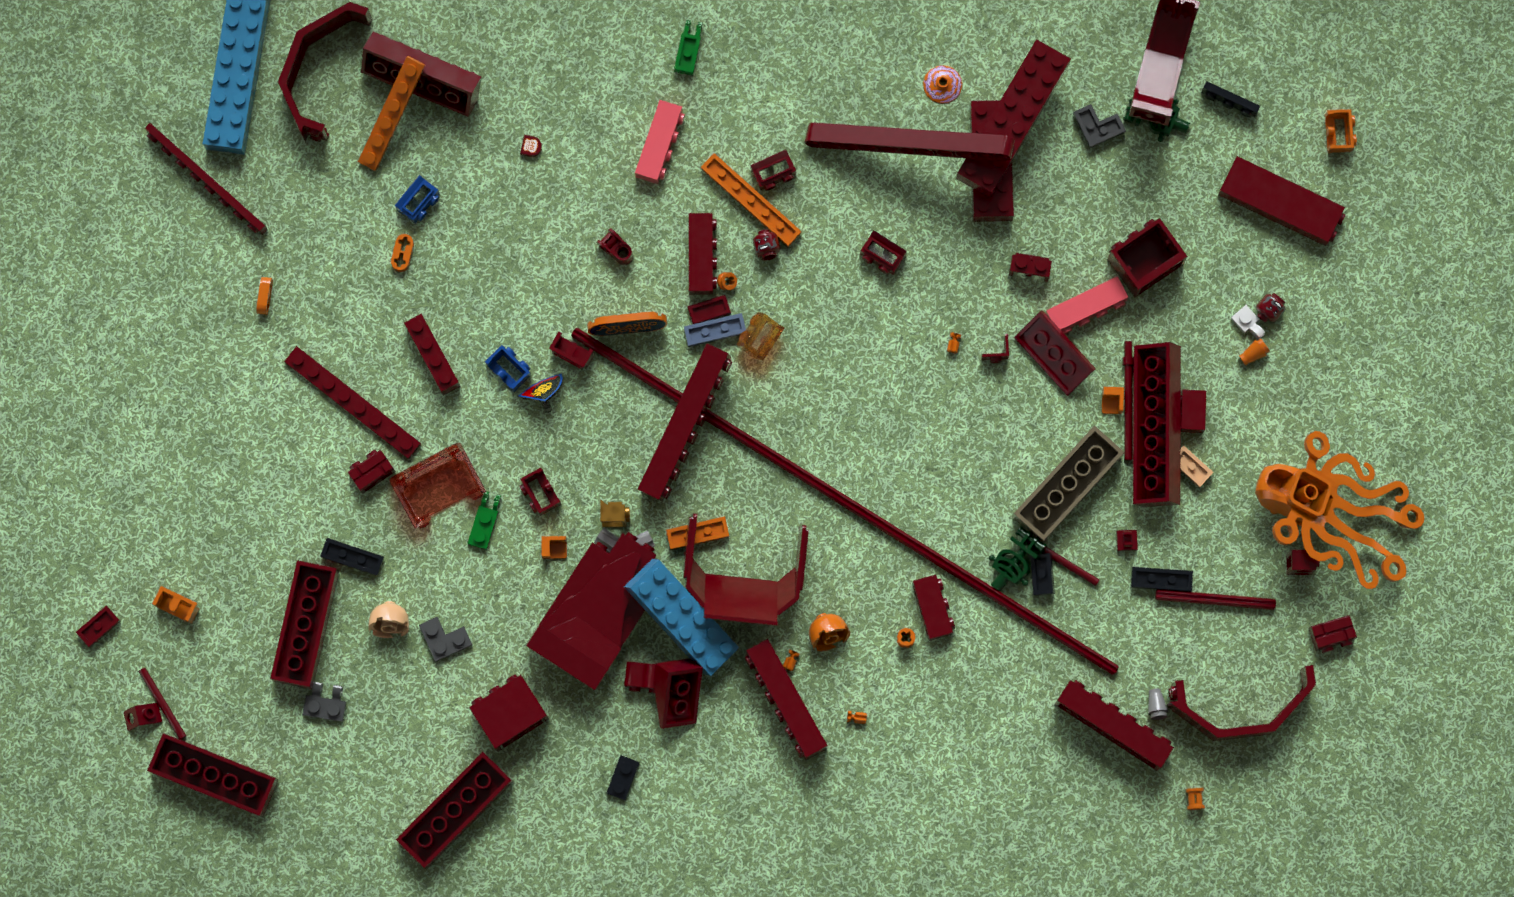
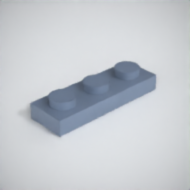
[684,313,747,347]

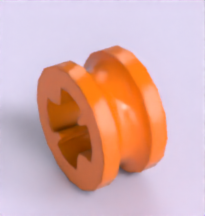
[717,272,737,290]

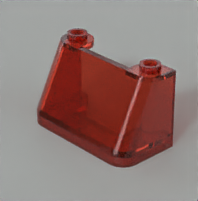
[389,443,486,529]

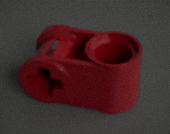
[596,228,633,265]

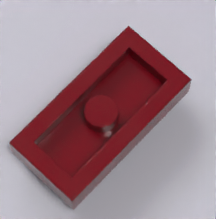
[76,605,120,648]

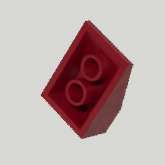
[653,658,703,729]

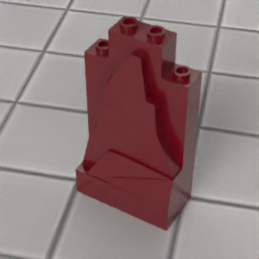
[526,532,657,690]

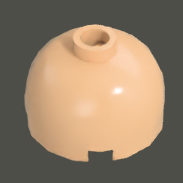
[368,601,409,638]

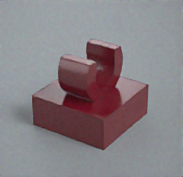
[1116,530,1138,551]

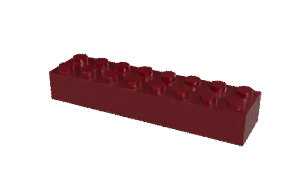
[956,39,1071,198]
[1133,342,1181,507]
[637,343,733,502]

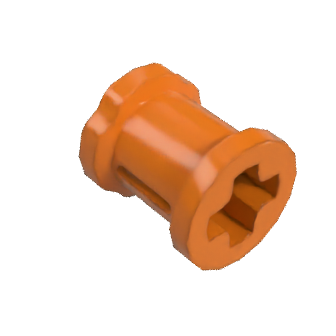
[897,628,915,648]
[1185,788,1205,810]

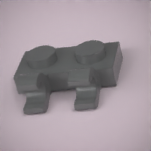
[302,682,347,722]

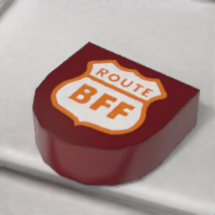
[520,134,542,157]

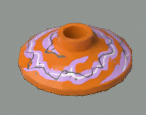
[923,65,962,103]

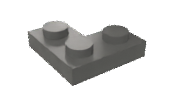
[1073,104,1126,148]
[419,617,472,662]

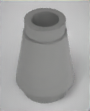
[1148,689,1168,720]

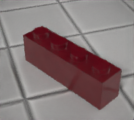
[689,213,717,295]
[404,313,461,396]

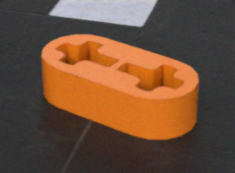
[391,234,414,272]
[256,277,273,315]

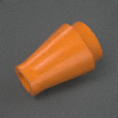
[1239,338,1270,366]

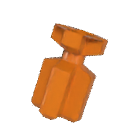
[947,332,961,354]
[783,650,799,671]
[847,711,867,724]

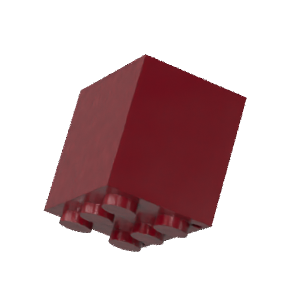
[1107,218,1188,298]
[469,674,549,752]

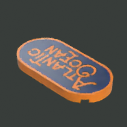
[587,312,667,336]

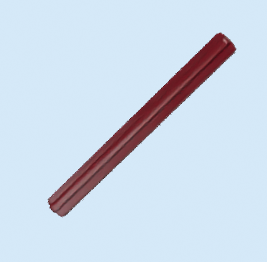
[1155,589,1276,610]

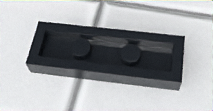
[1201,81,1260,118]
[320,538,385,576]
[1131,567,1193,592]

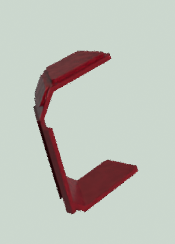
[683,513,809,626]

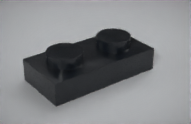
[1030,553,1055,596]
[606,755,640,801]

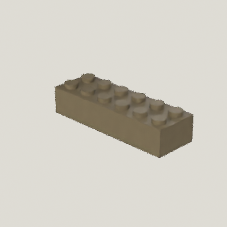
[1012,425,1124,543]

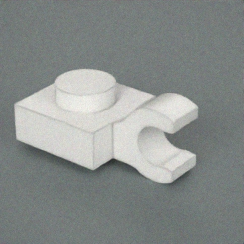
[1231,305,1265,340]

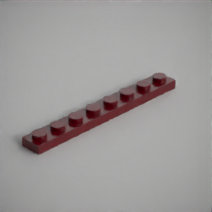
[145,123,268,235]
[284,346,421,459]

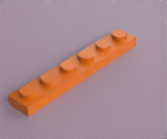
[358,56,426,171]
[701,153,802,247]

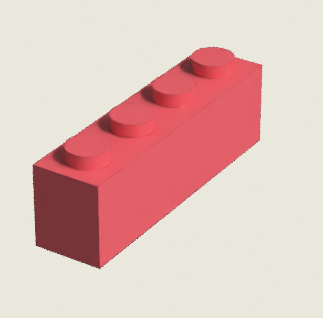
[635,100,685,184]
[1046,276,1128,334]

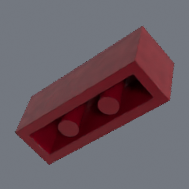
[912,574,955,641]

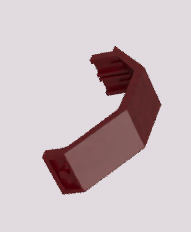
[1129,0,1200,126]
[278,2,372,142]
[1166,665,1316,741]

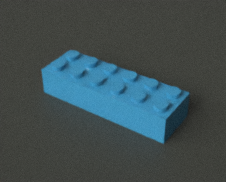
[624,559,739,676]

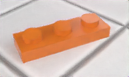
[666,516,730,550]

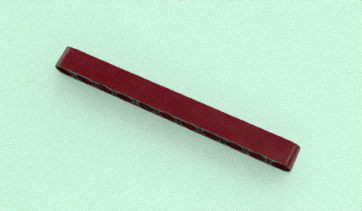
[804,122,1015,161]

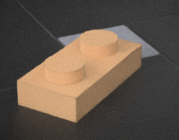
[1180,446,1214,488]

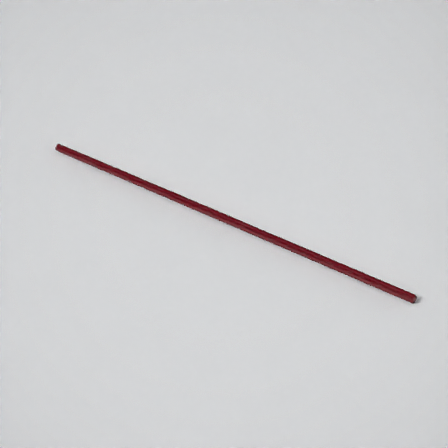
[571,328,1119,675]

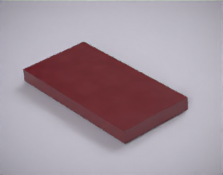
[1014,310,1096,396]

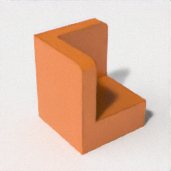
[1102,387,1124,414]
[541,536,567,559]

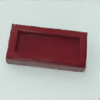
[687,295,731,324]

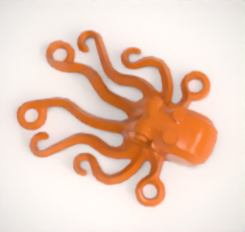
[1255,431,1425,589]

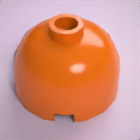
[809,613,850,651]

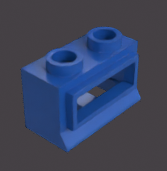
[395,175,440,224]
[485,345,531,392]

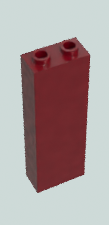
[1218,156,1346,246]

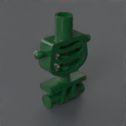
[1123,92,1190,142]
[989,526,1047,592]

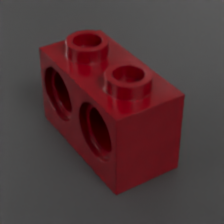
[1286,550,1320,575]

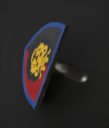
[518,373,563,413]

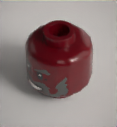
[752,229,780,261]
[1256,293,1286,323]

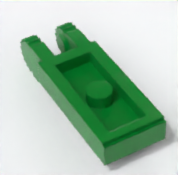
[674,19,703,76]
[467,491,502,550]

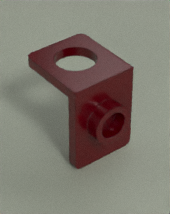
[981,334,1009,363]
[123,703,162,731]

